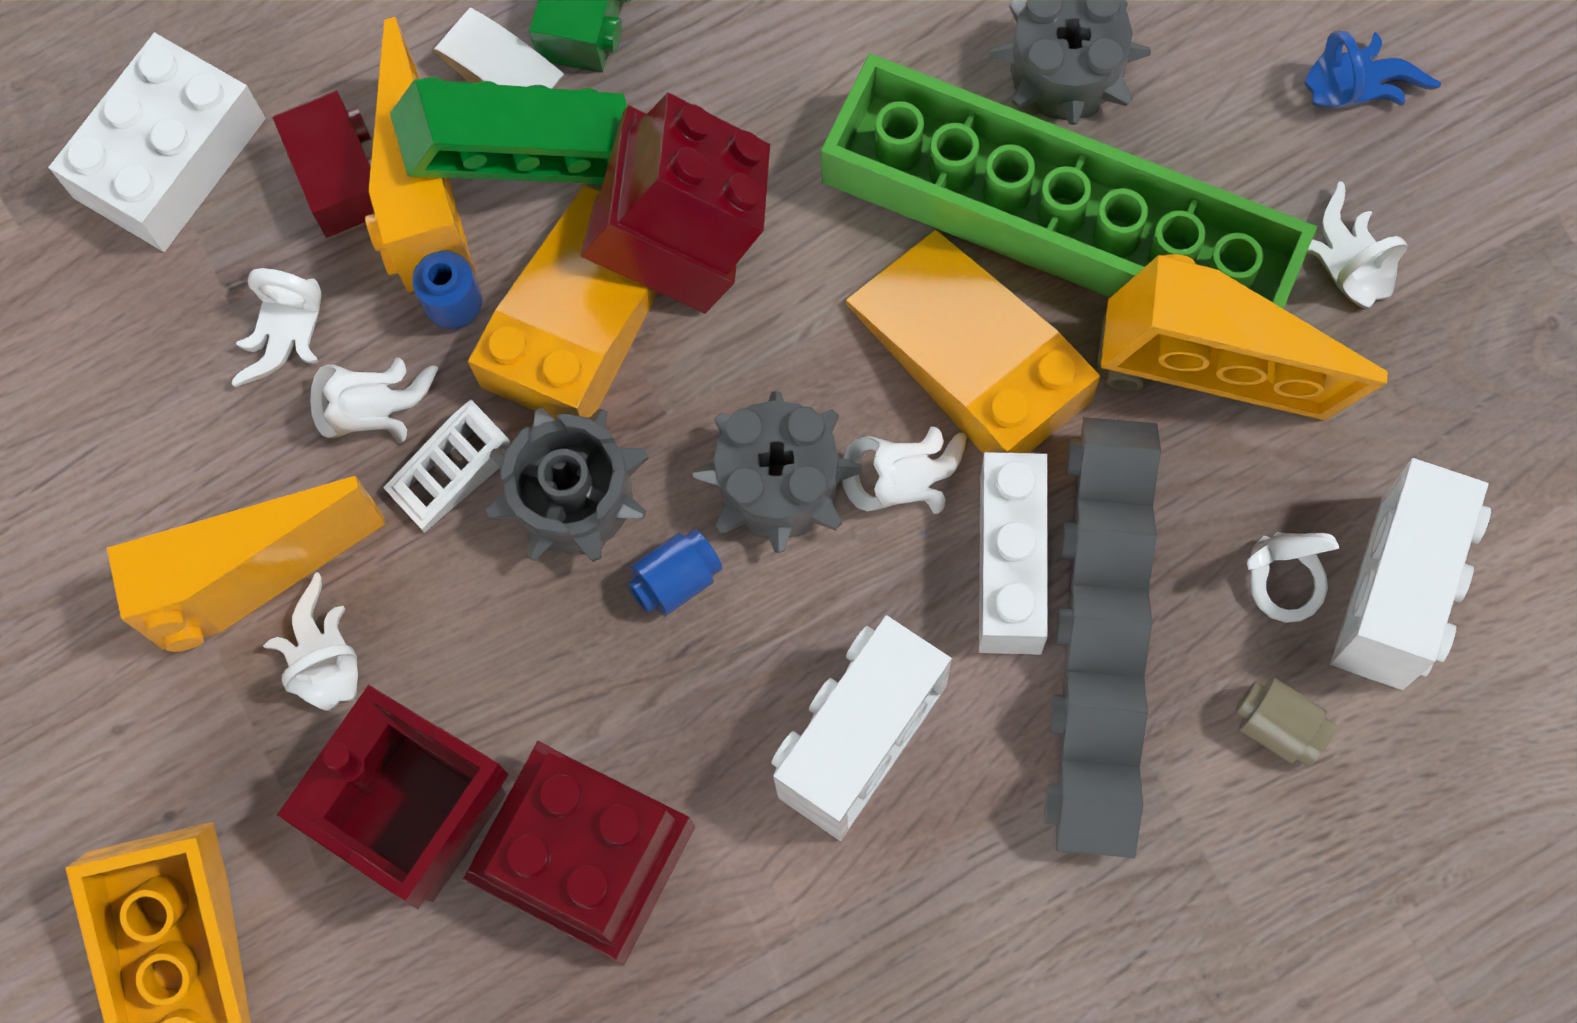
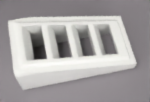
[383,399,511,533]

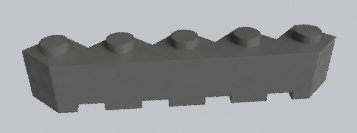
[1044,417,1161,858]

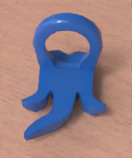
[1304,31,1441,109]

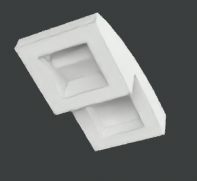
[433,7,564,88]

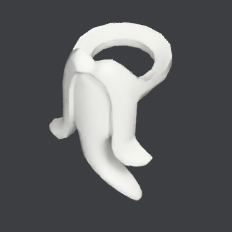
[1307,181,1408,309]
[232,268,321,387]
[310,358,438,444]
[842,426,967,514]
[1247,532,1339,623]
[263,572,358,712]

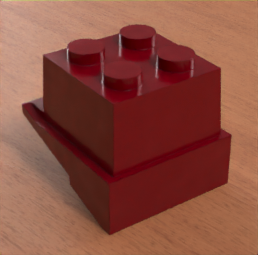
[581,92,770,314]
[277,684,509,909]
[462,740,695,965]

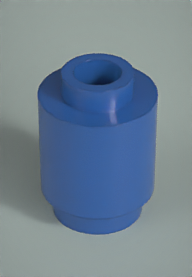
[412,251,482,329]
[627,529,723,617]

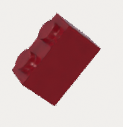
[272,90,375,238]

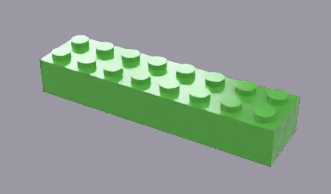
[821,53,1318,309]

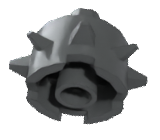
[990,0,1151,125]
[693,391,862,553]
[485,407,649,562]

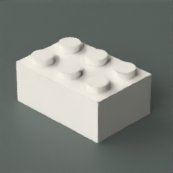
[48,32,266,252]
[1330,458,1491,690]
[771,615,952,841]

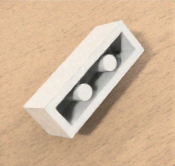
[979,452,1047,655]

